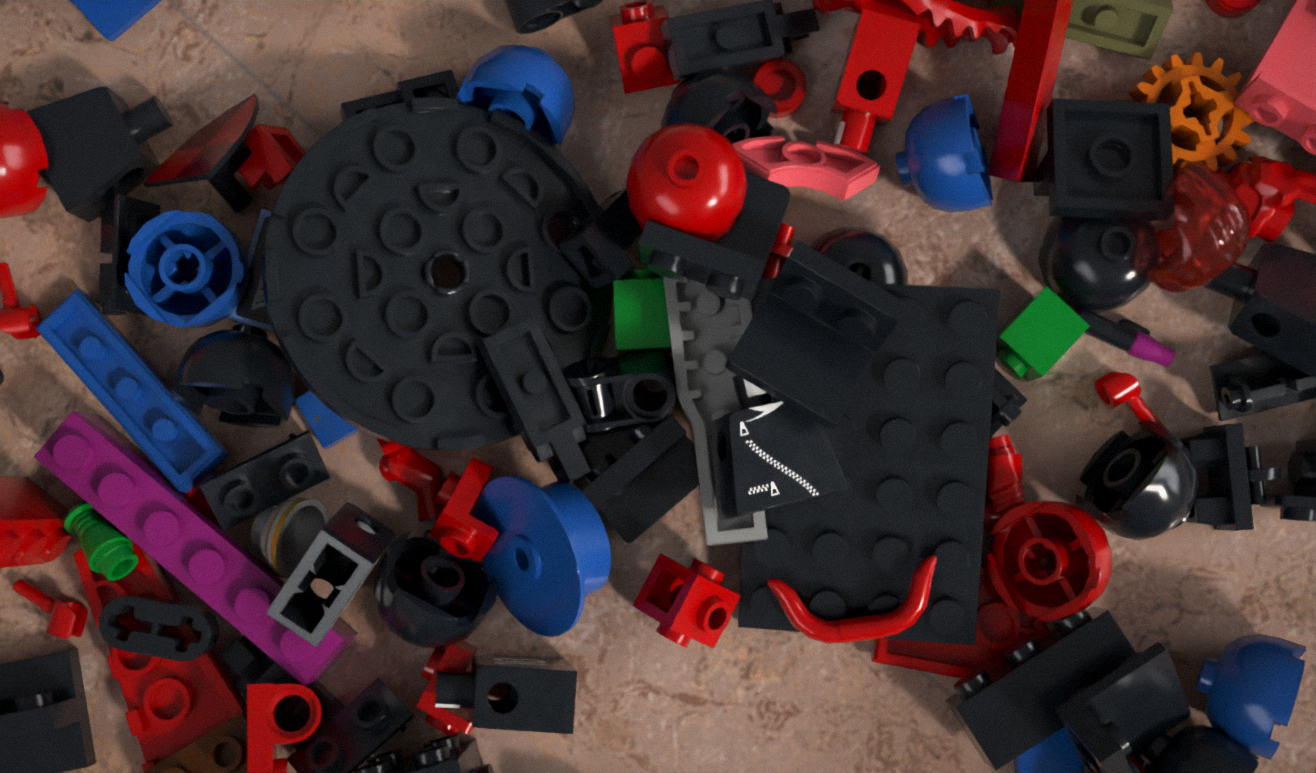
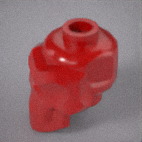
[1200,156,1316,243]

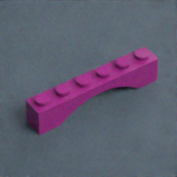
[34,411,358,686]

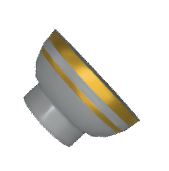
[251,497,329,580]

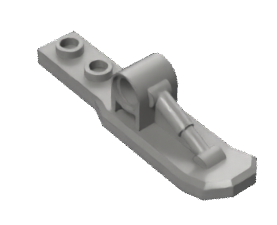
[663,277,768,546]

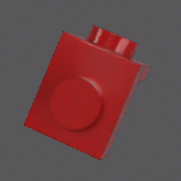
[609,0,680,94]
[428,457,499,561]
[416,640,478,736]

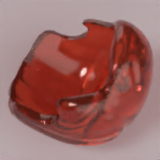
[1147,161,1251,294]

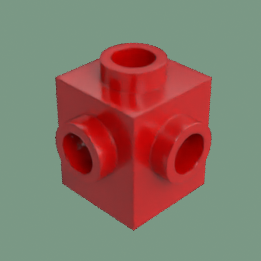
[633,553,741,648]

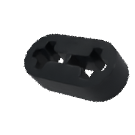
[99,595,219,661]

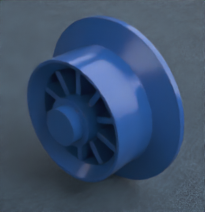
[476,475,611,637]

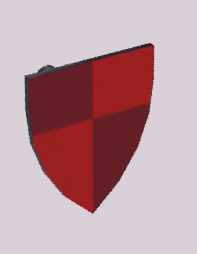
[143,93,259,212]

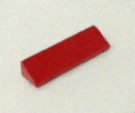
[988,0,1073,182]

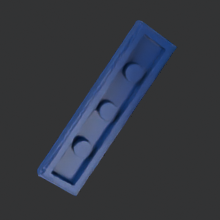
[35,289,230,494]

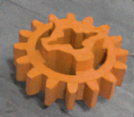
[1129,52,1255,180]

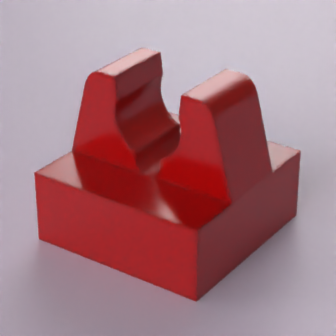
[238,124,306,190]

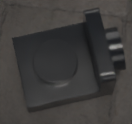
[1260,439,1316,522]

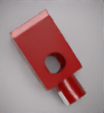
[830,8,921,154]

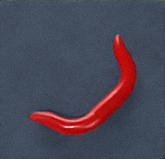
[767,555,937,644]

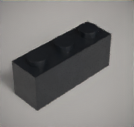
[945,607,1136,770]

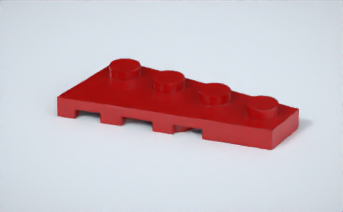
[73,541,247,772]

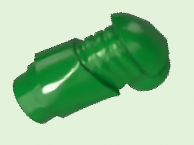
[63,500,139,581]

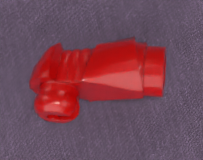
[983,434,1026,531]

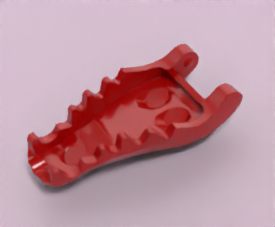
[812,0,1021,56]

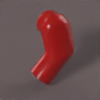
[379,447,443,522]

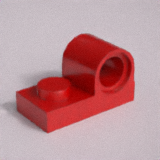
[247,683,323,773]

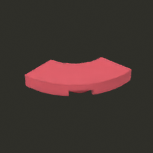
[732,136,881,201]

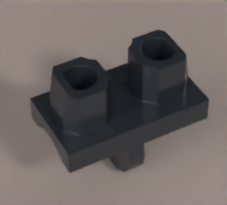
[1179,423,1282,531]

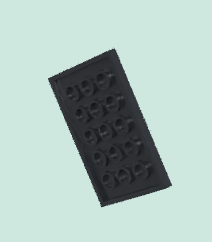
[738,277,1000,645]

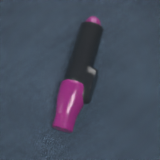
[1072,308,1175,367]

